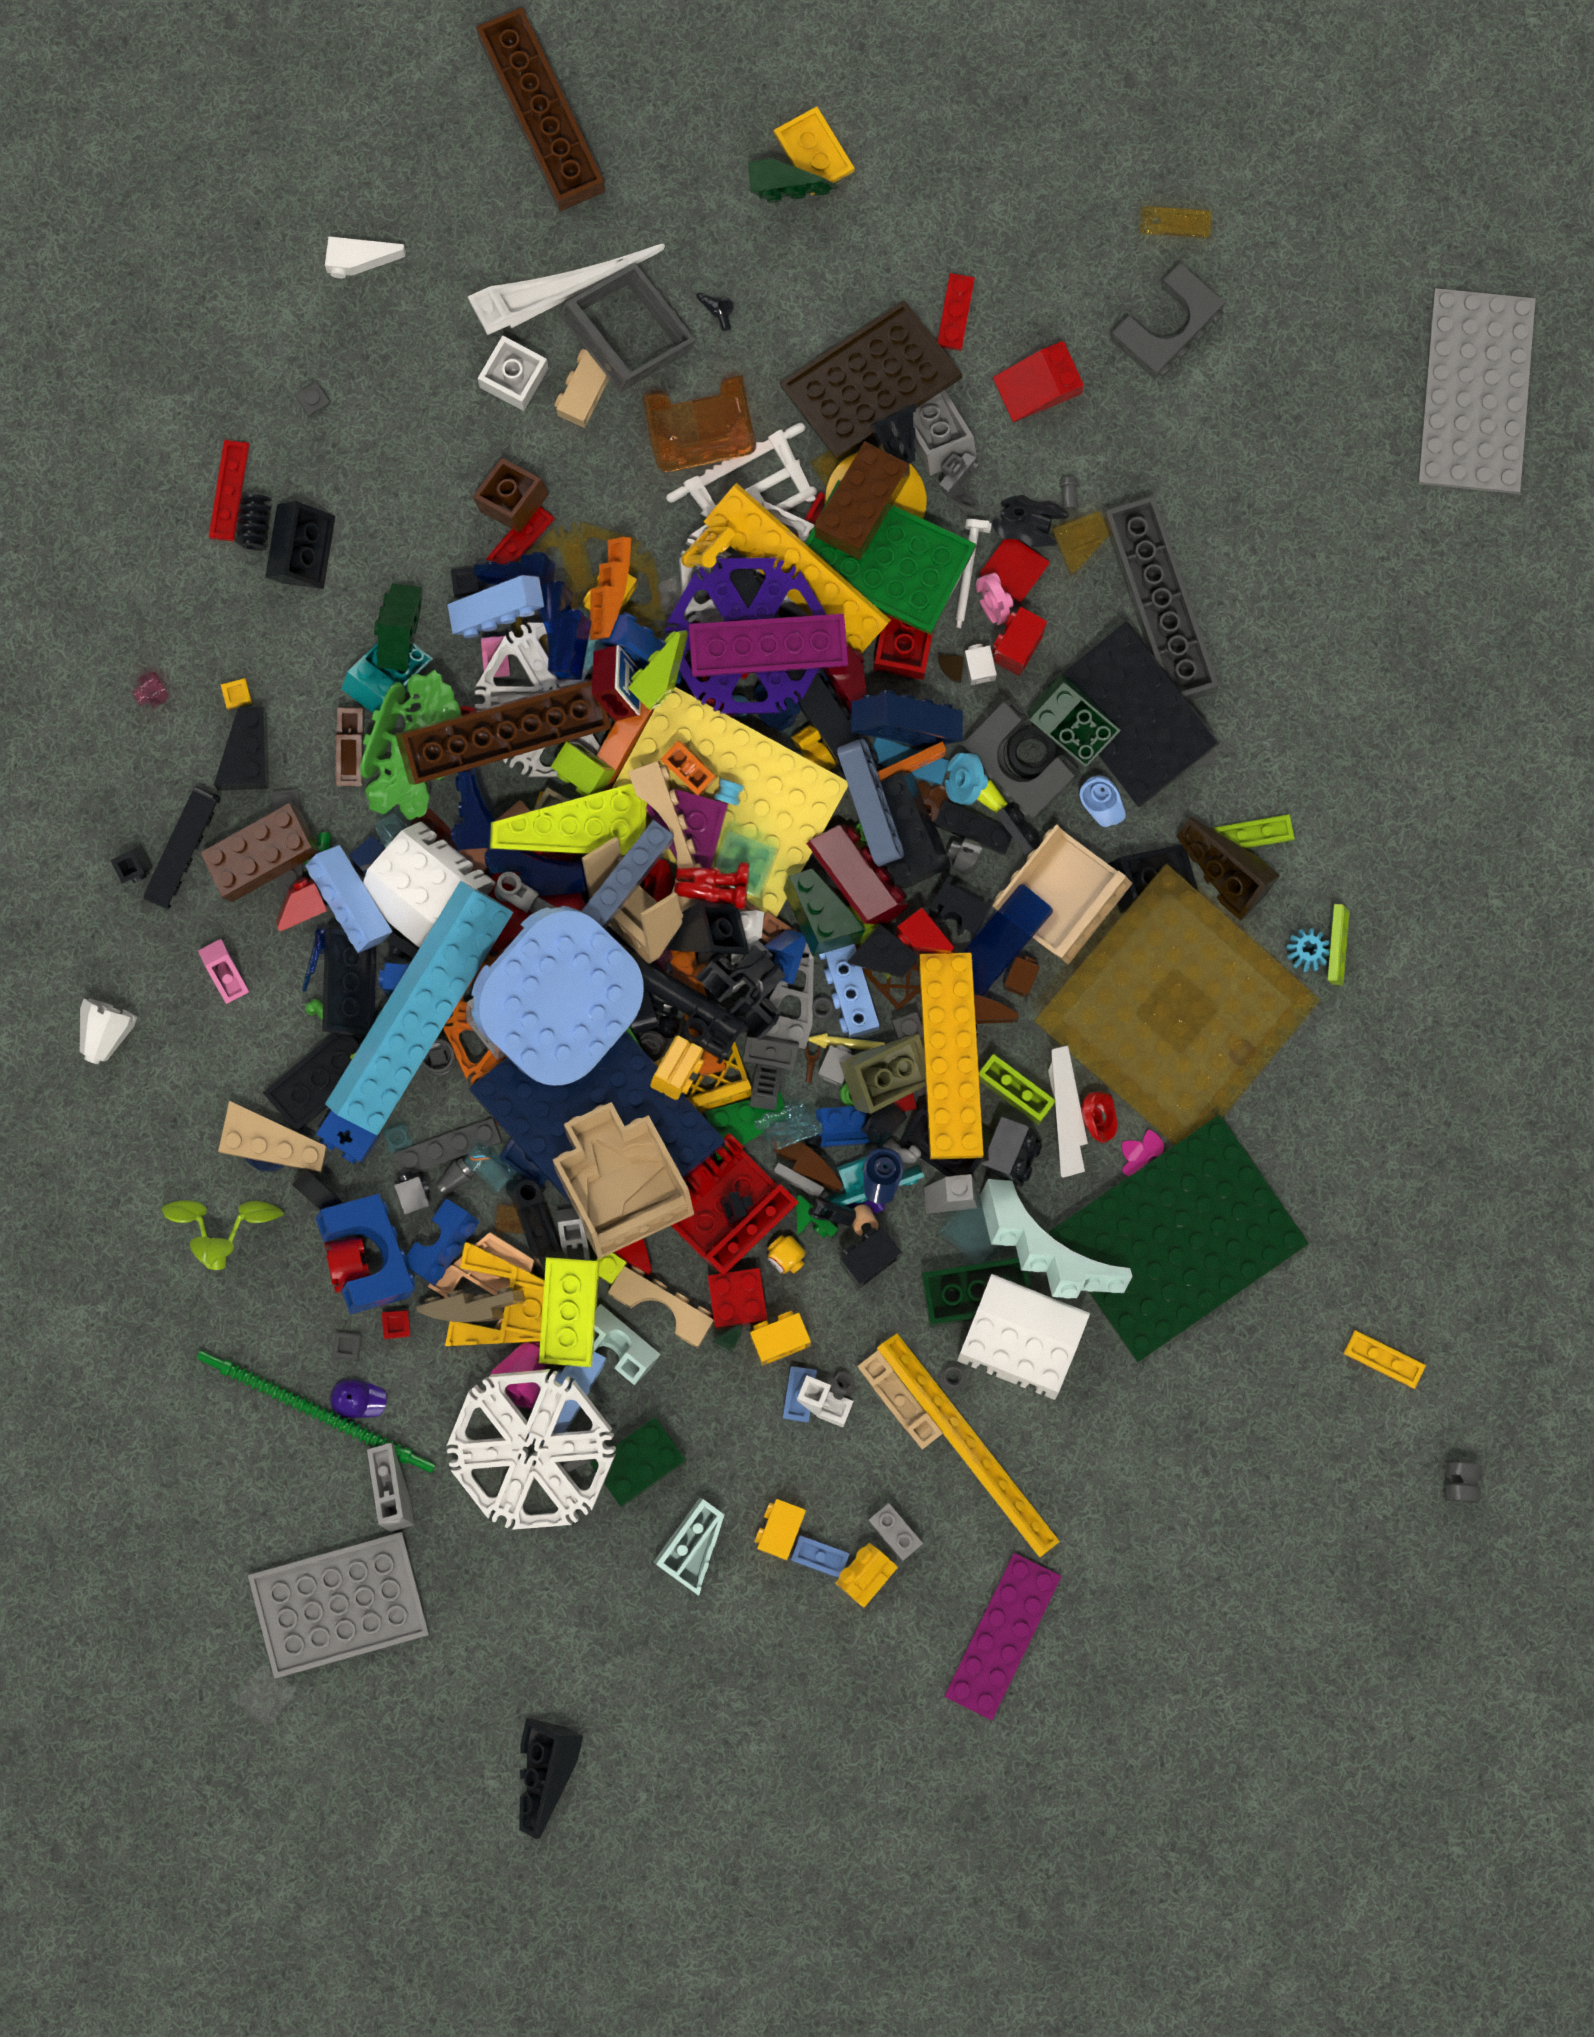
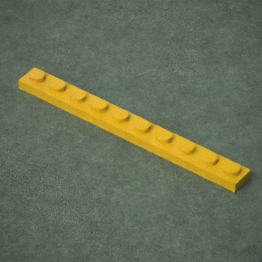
[877,1333,1060,1557]

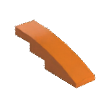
[590,537,631,640]
[597,702,655,791]

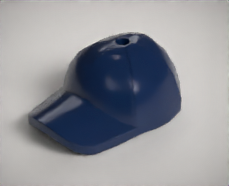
[864,1148,903,1204]

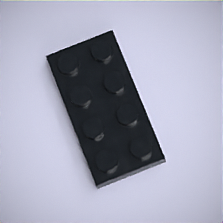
[322,928,376,1037]
[263,1033,360,1133]

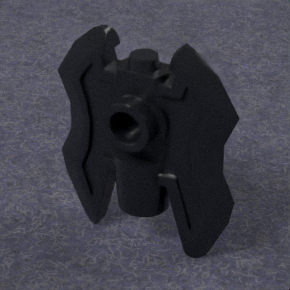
[992,495,1069,547]

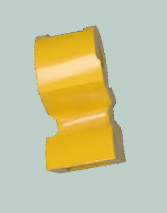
[791,725,836,771]

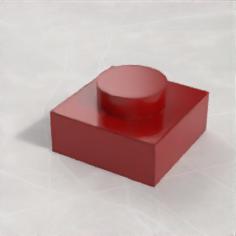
[382,1310,411,1340]

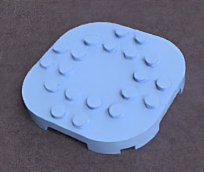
[471,906,644,1086]

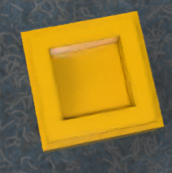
[221,678,252,710]

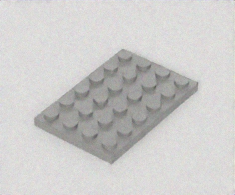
[248,1532,430,1679]

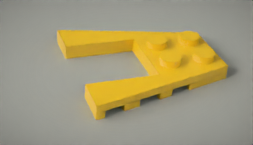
[445,1242,545,1346]

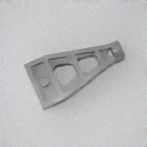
[765,942,814,1049]

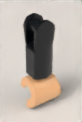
[808,1197,879,1236]

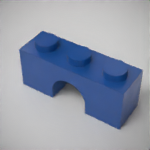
[405,1199,479,1287]

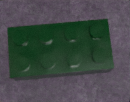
[921,1258,1032,1328]

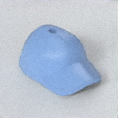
[1079,775,1126,827]

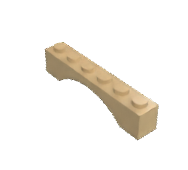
[628,761,705,912]

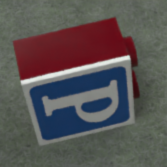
[592,645,641,721]

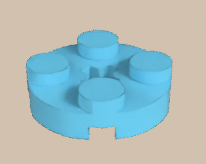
[945,753,988,805]

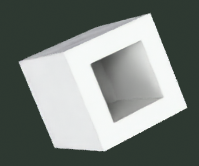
[964,644,997,685]

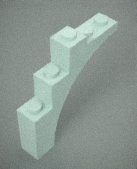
[980,1179,1132,1298]

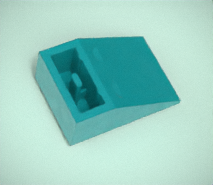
[341,642,433,713]

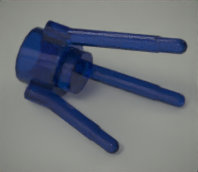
[302,929,327,992]

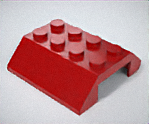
[671,1133,799,1276]

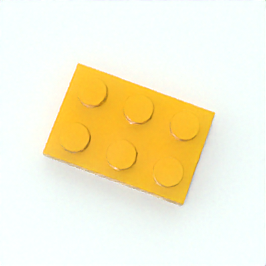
[774,106,855,196]

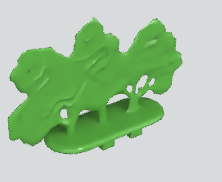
[360,670,461,820]

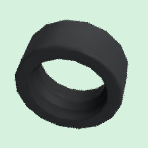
[1007,727,1057,779]
[292,1169,342,1210]

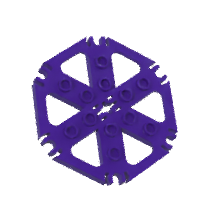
[665,558,826,714]

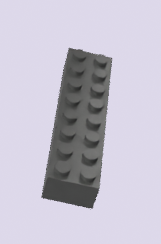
[1103,496,1219,701]

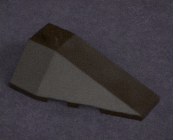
[1176,817,1280,921]

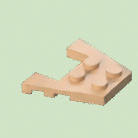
[428,1232,535,1329]

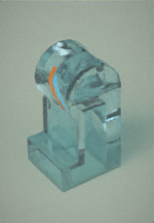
[464,1143,517,1194]

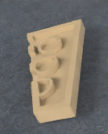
[218,1101,327,1173]

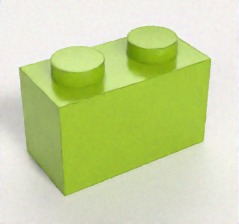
[551,741,616,796]

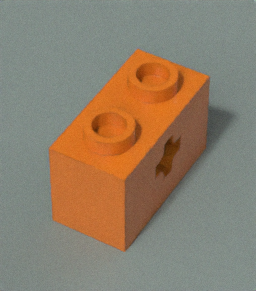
[660,741,718,796]

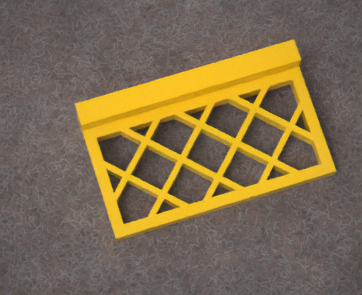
[654,1042,752,1114]

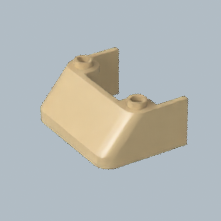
[582,837,683,963]

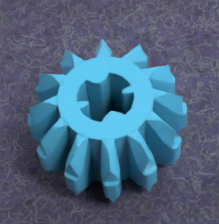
[1286,928,1330,972]

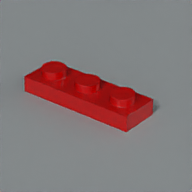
[938,273,975,351]

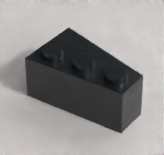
[214,707,269,791]

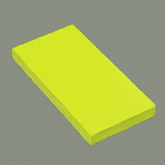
[539,1257,600,1367]

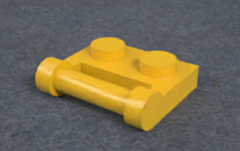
[681,527,736,568]

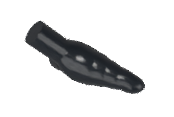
[696,293,734,331]

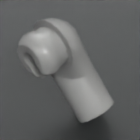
[882,1137,921,1164]

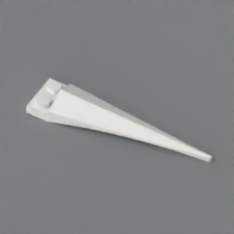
[468,244,665,335]

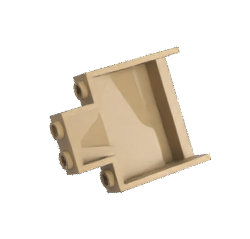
[553,1102,694,1259]

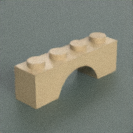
[608,1266,714,1349]

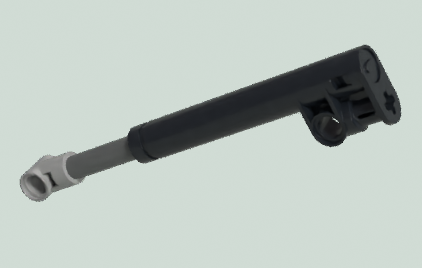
[494,872,747,1064]

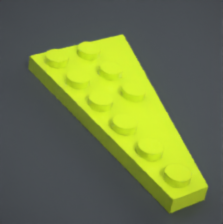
[490,783,647,856]

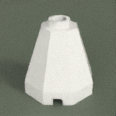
[80,999,137,1064]

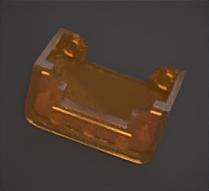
[643,375,756,472]

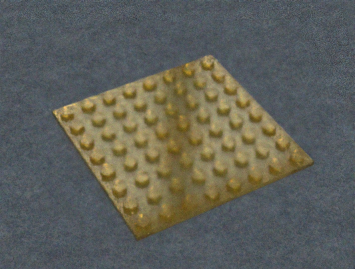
[1034,864,1320,1145]

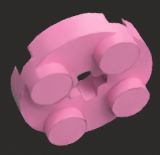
[976,573,1013,625]

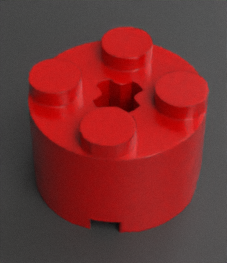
[324,1236,370,1294]

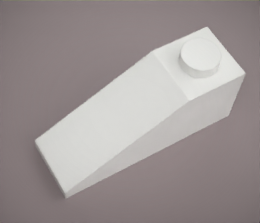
[325,237,406,278]

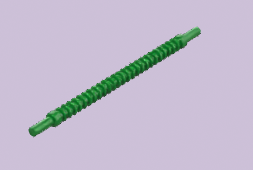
[196,1350,436,1474]

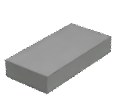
[774,1163,824,1198]

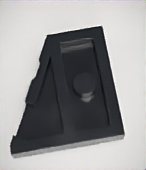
[870,404,916,464]
[847,924,920,978]

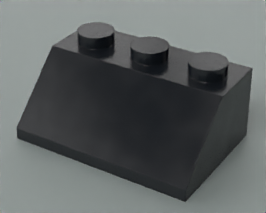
[265,501,336,589]
[899,1102,993,1177]

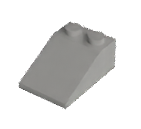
[913,390,977,476]

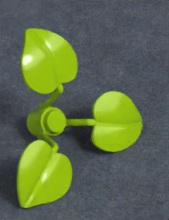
[161,1200,285,1270]

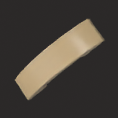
[857,1350,943,1450]

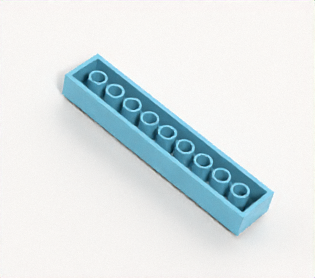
[325,881,513,1136]

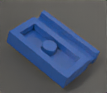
[815,1106,871,1148]

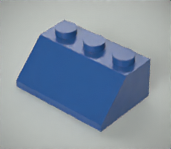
[599,612,681,684]

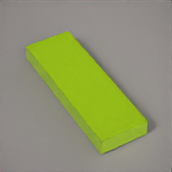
[1214,814,1295,849]
[1328,904,1350,986]

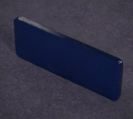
[963,884,1053,996]

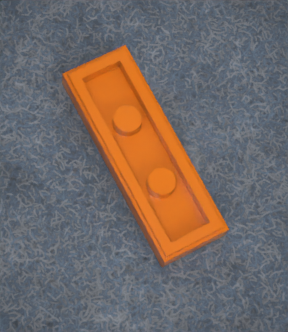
[877,741,946,782]

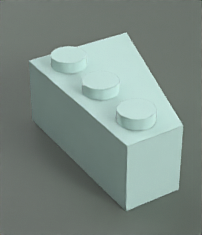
[653,1498,724,1595]

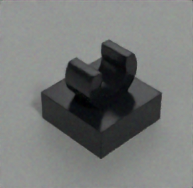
[720,1191,754,1225]

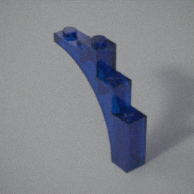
[473,552,591,680]
[451,768,588,896]

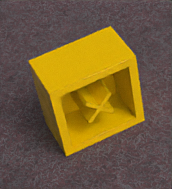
[750,1311,811,1366]

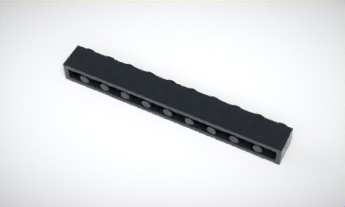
[710,551,879,779]

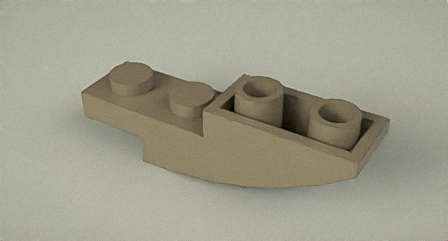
[416,1287,525,1322]

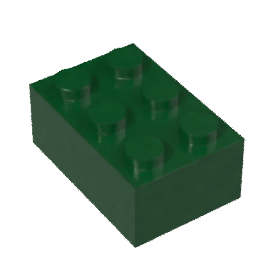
[590,1417,686,1508]

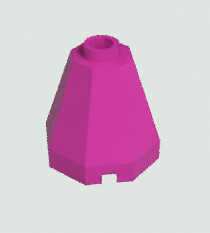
[490,1342,545,1410]

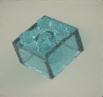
[714,831,779,898]

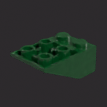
[748,158,838,203]
[1027,674,1121,768]

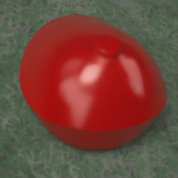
[1080,1092,1118,1143]

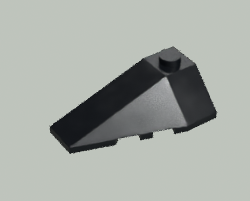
[519,1719,583,1839]

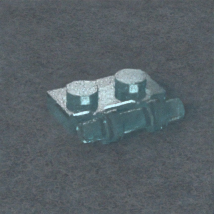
[755,1103,823,1150]

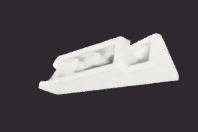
[1048,1045,1088,1177]

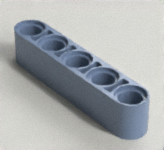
[837,738,904,866]

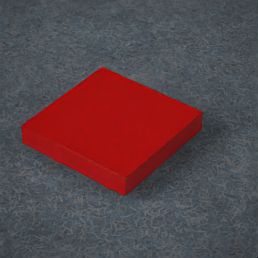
[979,539,1050,605]

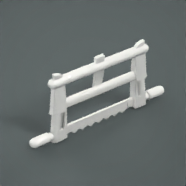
[666,422,817,549]

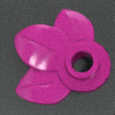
[1122,1130,1164,1177]

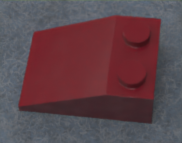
[823,645,867,715]

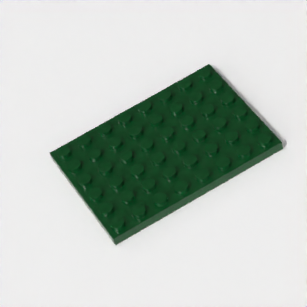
[1047,1114,1309,1363]

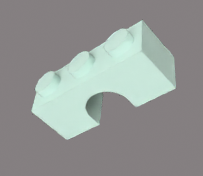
[594,1304,661,1385]

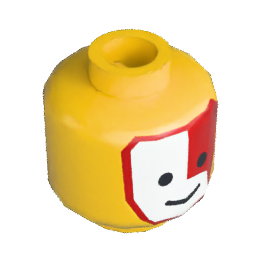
[767,1235,806,1274]

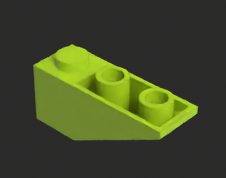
[628,630,688,710]

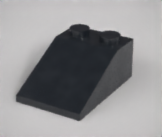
[1108,844,1199,914]

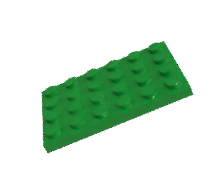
[805,480,976,635]

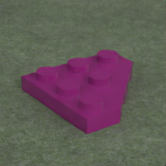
[646,788,729,868]

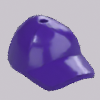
[330,1379,387,1418]

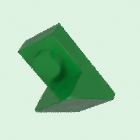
[796,1195,839,1239]

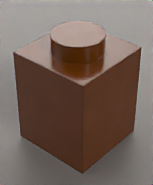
[1003,956,1040,998]

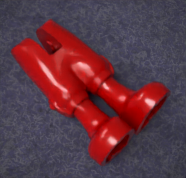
[674,862,749,909]

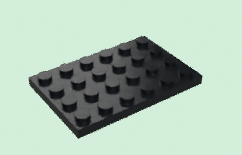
[1047,622,1220,807]

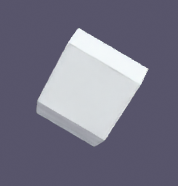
[797,1376,854,1427]

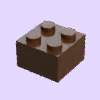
[472,458,549,533]

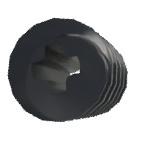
[235,494,272,551]

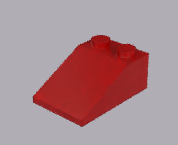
[993,341,1084,422]

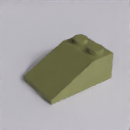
[840,1034,926,1114]

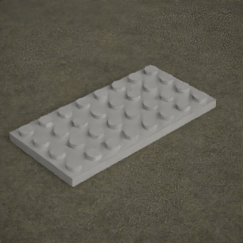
[1418,288,1536,494]

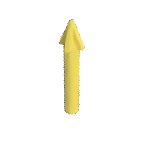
[808,1033,885,1050]

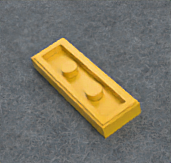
[1343,1330,1426,1389]

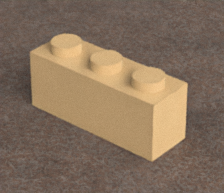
[555,349,609,428]

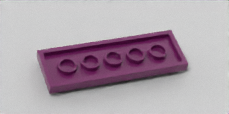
[688,614,848,677]
[944,1553,1062,1721]

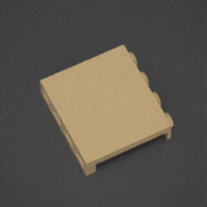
[992,824,1132,965]

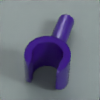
[847,1199,886,1213]

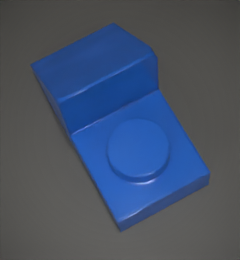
[764,930,806,984]

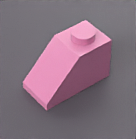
[198,939,249,1004]

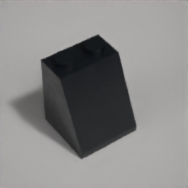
[665,902,750,955]

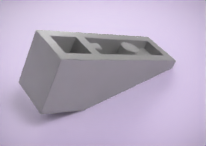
[557,1208,591,1260]
[367,1443,415,1532]

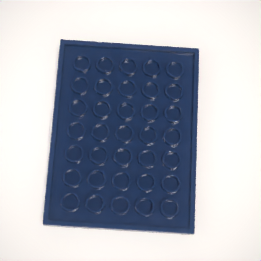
[469,1031,725,1208]

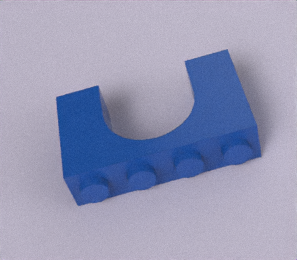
[315,1194,415,1315]

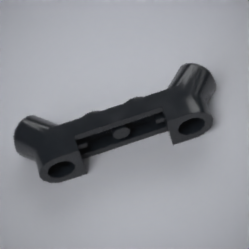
[506,1176,566,1279]

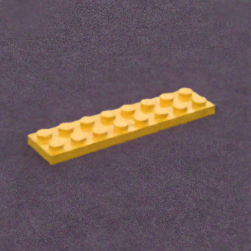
[703,483,891,654]
[919,953,983,1159]

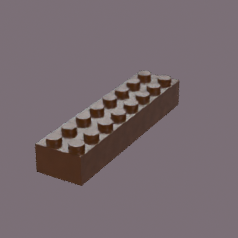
[476,7,605,212]
[395,678,611,785]

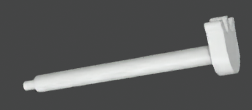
[955,519,991,628]

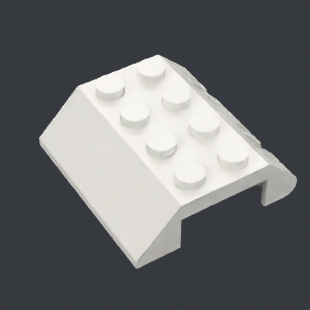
[363,822,495,948]
[957,1274,1090,1400]

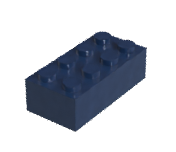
[851,690,963,748]

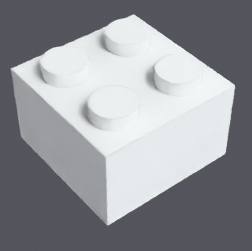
[478,335,548,411]

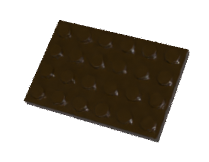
[780,300,962,461]

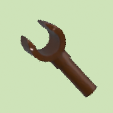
[805,1045,820,1083]

